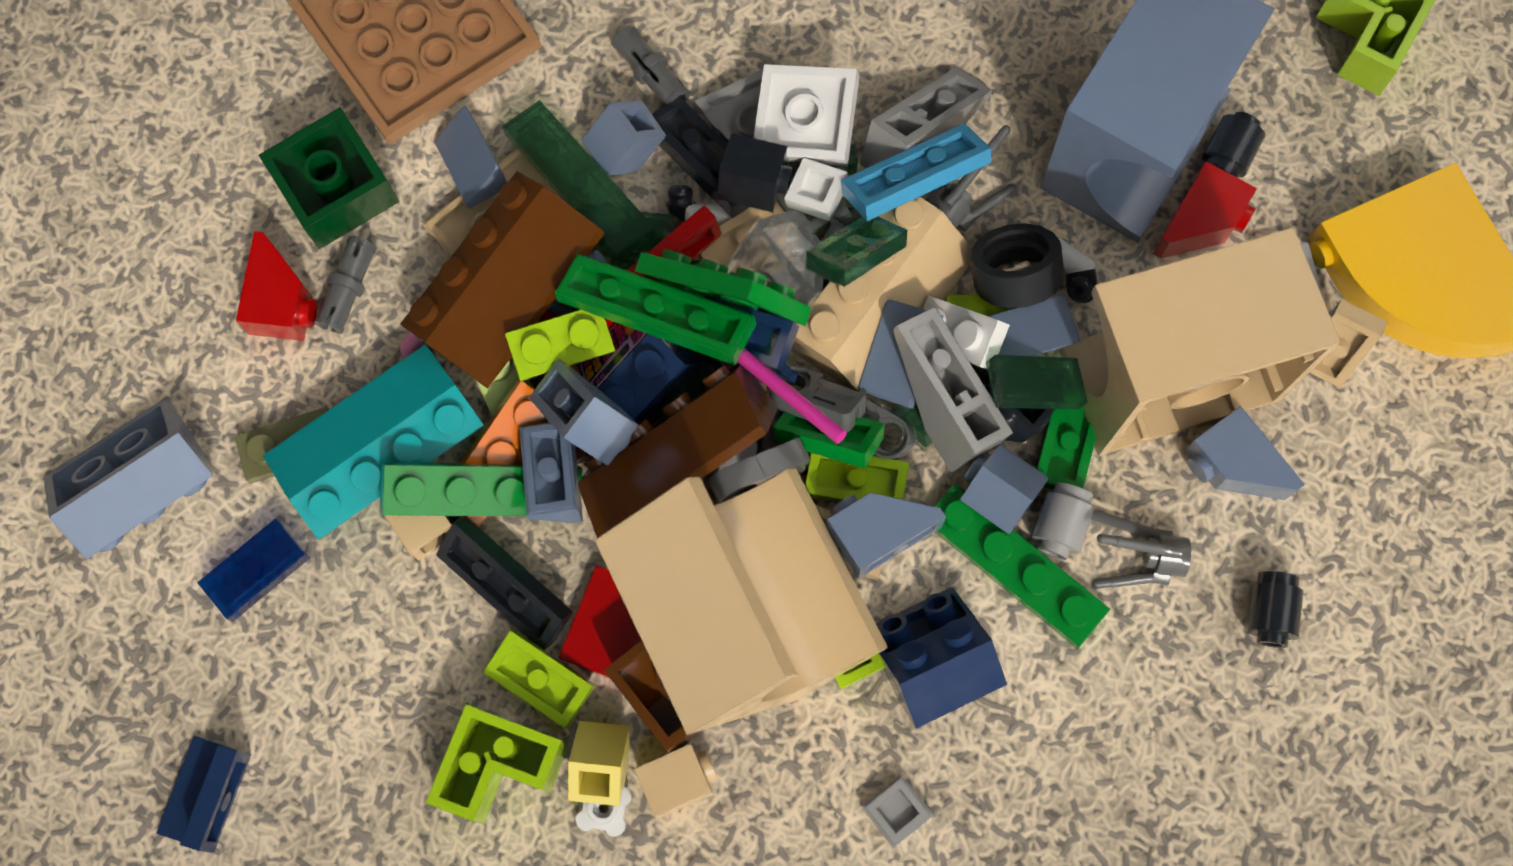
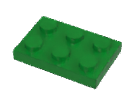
[635,249,812,326]

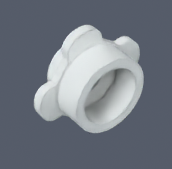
[576,787,632,837]

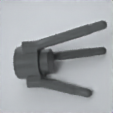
[925,125,1016,232]
[1091,509,1191,589]

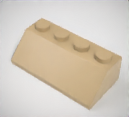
[791,197,972,400]

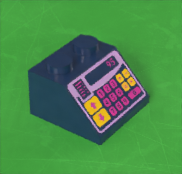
[578,322,706,424]

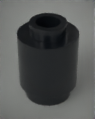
[1201,112,1266,178]
[1247,571,1304,648]

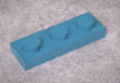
[841,123,991,221]

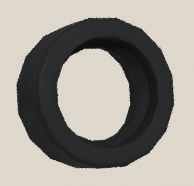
[970,223,1064,308]

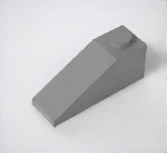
[860,67,992,168]
[893,307,1013,473]

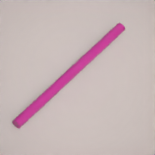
[737,348,847,444]

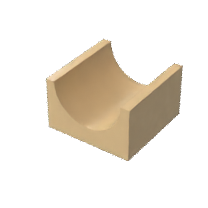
[1059,227,1341,456]
[595,469,888,735]

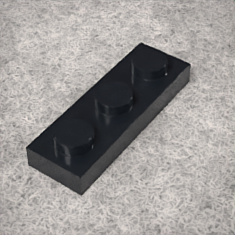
[652,96,749,219]
[436,516,573,650]

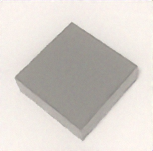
[861,775,934,848]

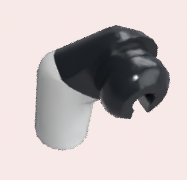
[666,185,731,226]
[1058,238,1098,303]

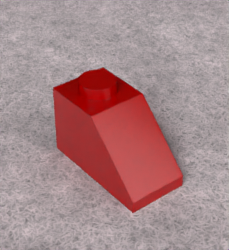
[1153,162,1257,259]
[236,231,317,341]

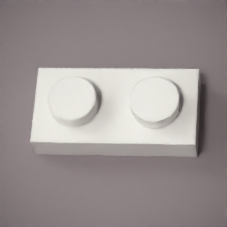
[923,295,1010,371]

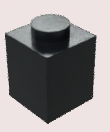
[717,133,793,213]

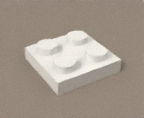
[753,64,860,166]

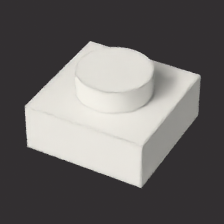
[784,158,849,221]

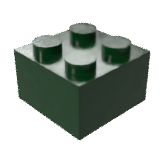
[258,107,400,250]

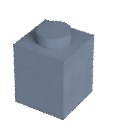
[581,100,667,176]
[960,444,1049,534]

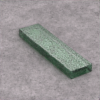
[503,100,655,262]

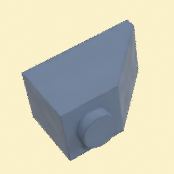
[529,358,639,466]
[1185,406,1305,500]
[826,493,946,579]

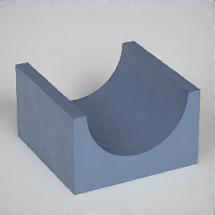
[1040,0,1275,243]

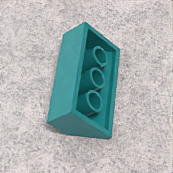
[263,344,484,540]

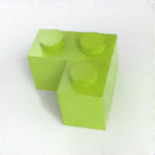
[1316,0,1435,96]
[426,705,569,824]

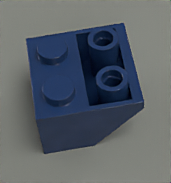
[876,587,1007,729]

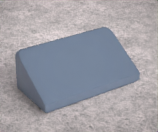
[434,106,507,209]
[988,294,1081,367]
[858,300,944,409]
[520,422,583,523]

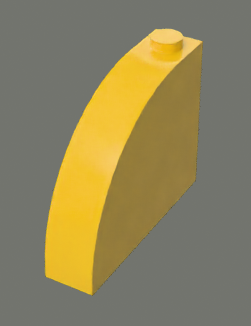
[1308,162,1513,358]

